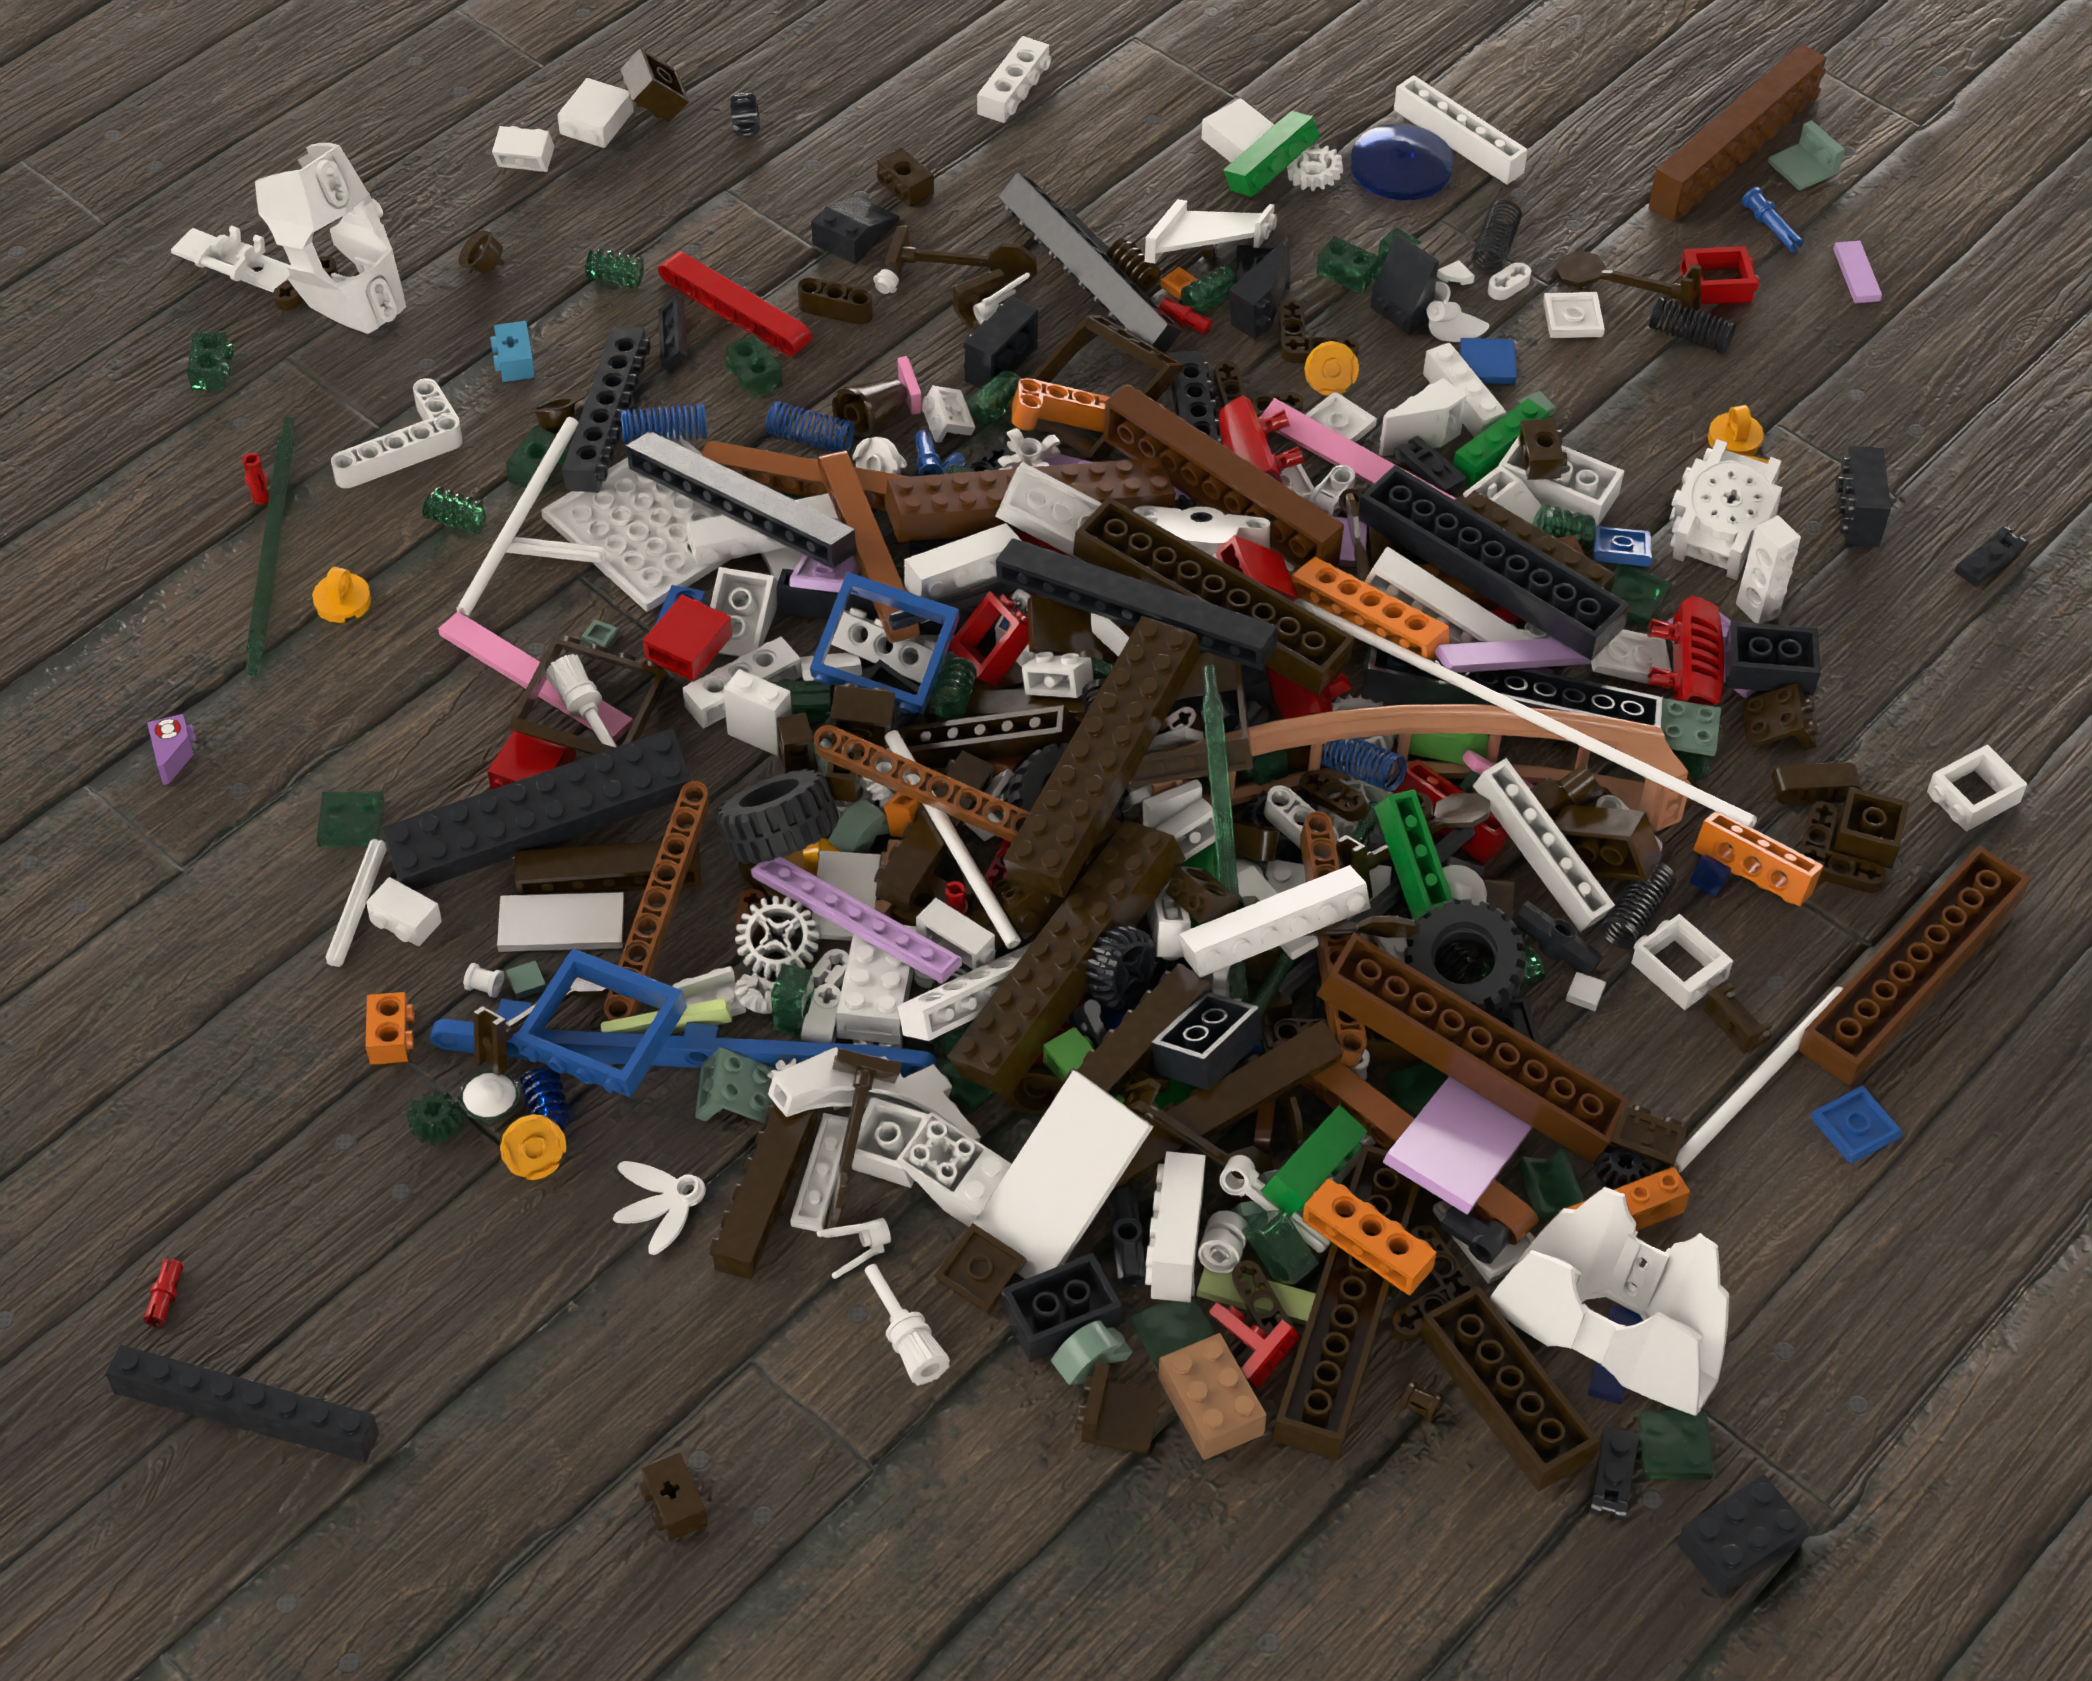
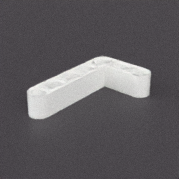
[331,378,463,488]

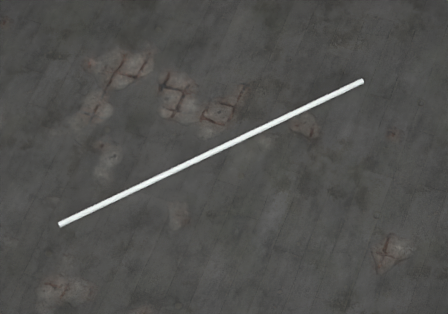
[1294,597,1757,828]

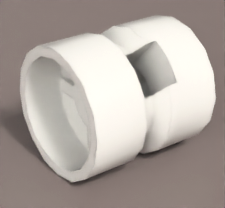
[1198,1211,1249,1273]

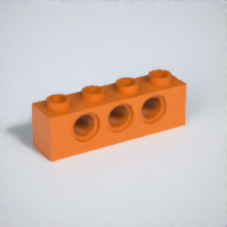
[1693,811,1823,906]
[1559,1166,1690,1231]
[1302,1178,1437,1296]

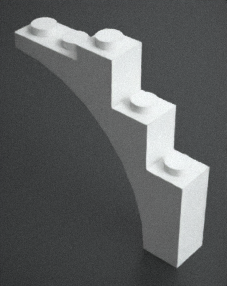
[768,1047,981,1142]

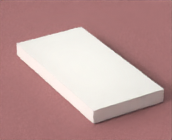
[497,892,624,952]

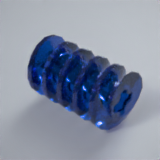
[519,1068,571,1132]

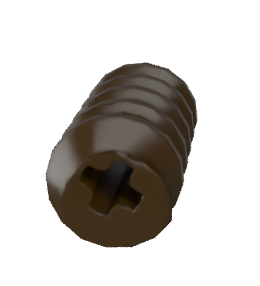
[1106,239,1161,291]

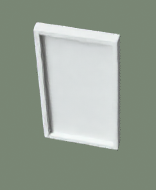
[974,1071,1154,1279]

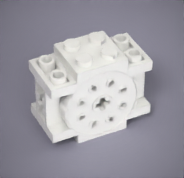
[1670,439,1782,580]

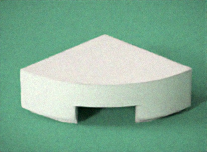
[1437,260,1475,285]

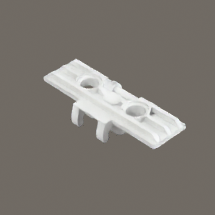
[171,226,290,292]

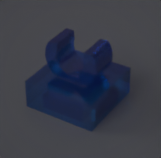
[1689,854,1732,897]

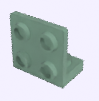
[1768,120,1845,190]
[1661,698,1721,756]
[695,1047,775,1124]

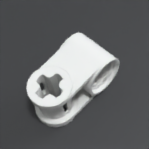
[1309,465,1355,517]
[801,984,841,1043]

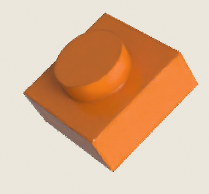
[1161,267,1198,300]

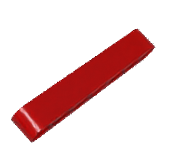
[658,251,813,357]

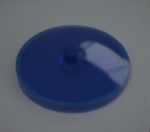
[1351,124,1453,200]

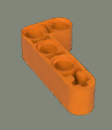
[1012,378,1110,433]

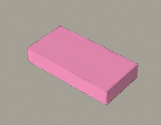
[898,356,922,414]

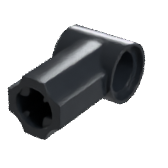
[1440,1206,1511,1264]

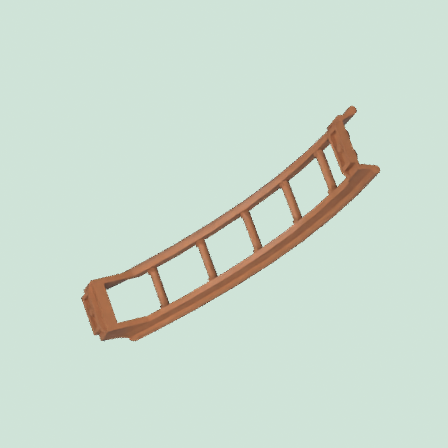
[1136,704,1691,832]

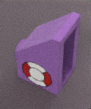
[147,714,196,785]

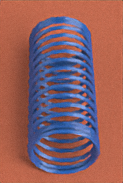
[765,401,855,452]
[621,403,707,446]
[1321,738,1407,792]

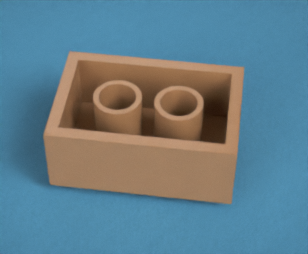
[1158,1333,1267,1460]

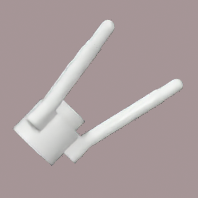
[973,273,1030,324]
[817,1218,891,1279]

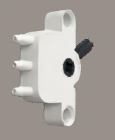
[1133,495,1270,558]

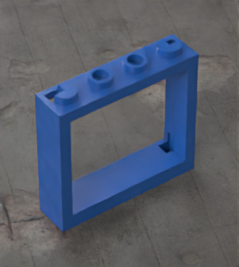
[810,572,960,714]
[515,948,687,1098]

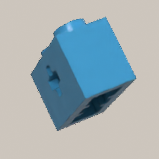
[490,321,535,382]

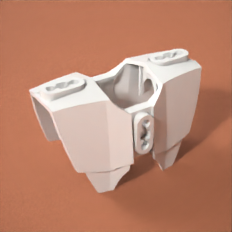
[255,143,406,334]
[1489,1187,1729,1416]

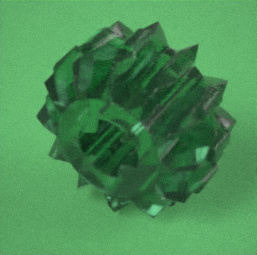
[407,1089,463,1146]

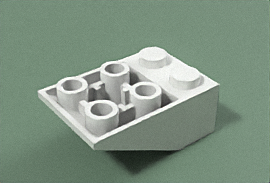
[1379,378,1467,456]
[1463,465,1560,537]
[896,1111,1012,1227]

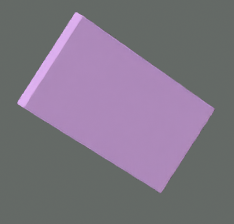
[1383,1076,1533,1215]

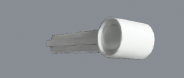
[1220,1155,1331,1253]

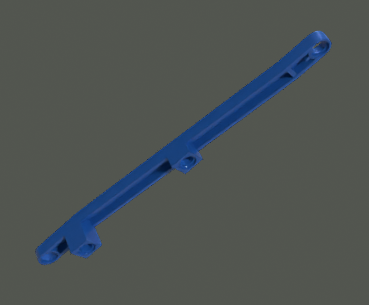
[430,999,938,1078]

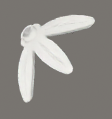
[613,1161,706,1255]

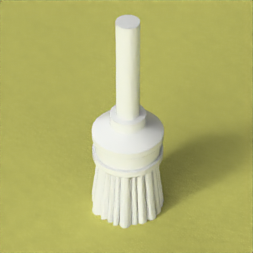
[546,654,617,747]
[865,1264,950,1386]

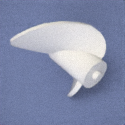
[1427,282,1489,342]

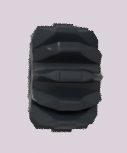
[730,92,760,136]
[1596,1145,1652,1190]

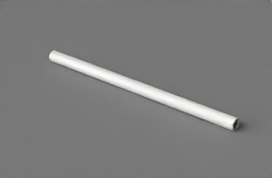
[456,417,578,616]
[885,730,1021,949]
[1670,987,1843,1173]

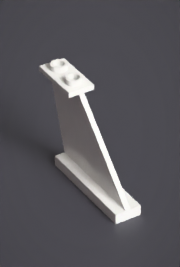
[1145,199,1277,264]

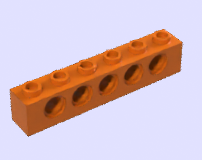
[1292,557,1450,662]

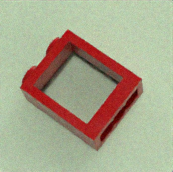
[1679,246,1759,305]
[949,591,1029,686]

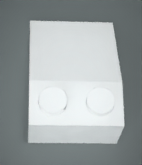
[710,567,778,657]

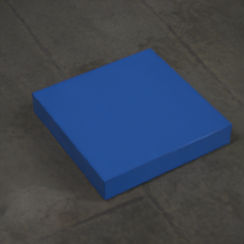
[1459,338,1516,384]
[1593,526,1652,567]
[1811,1085,1903,1165]

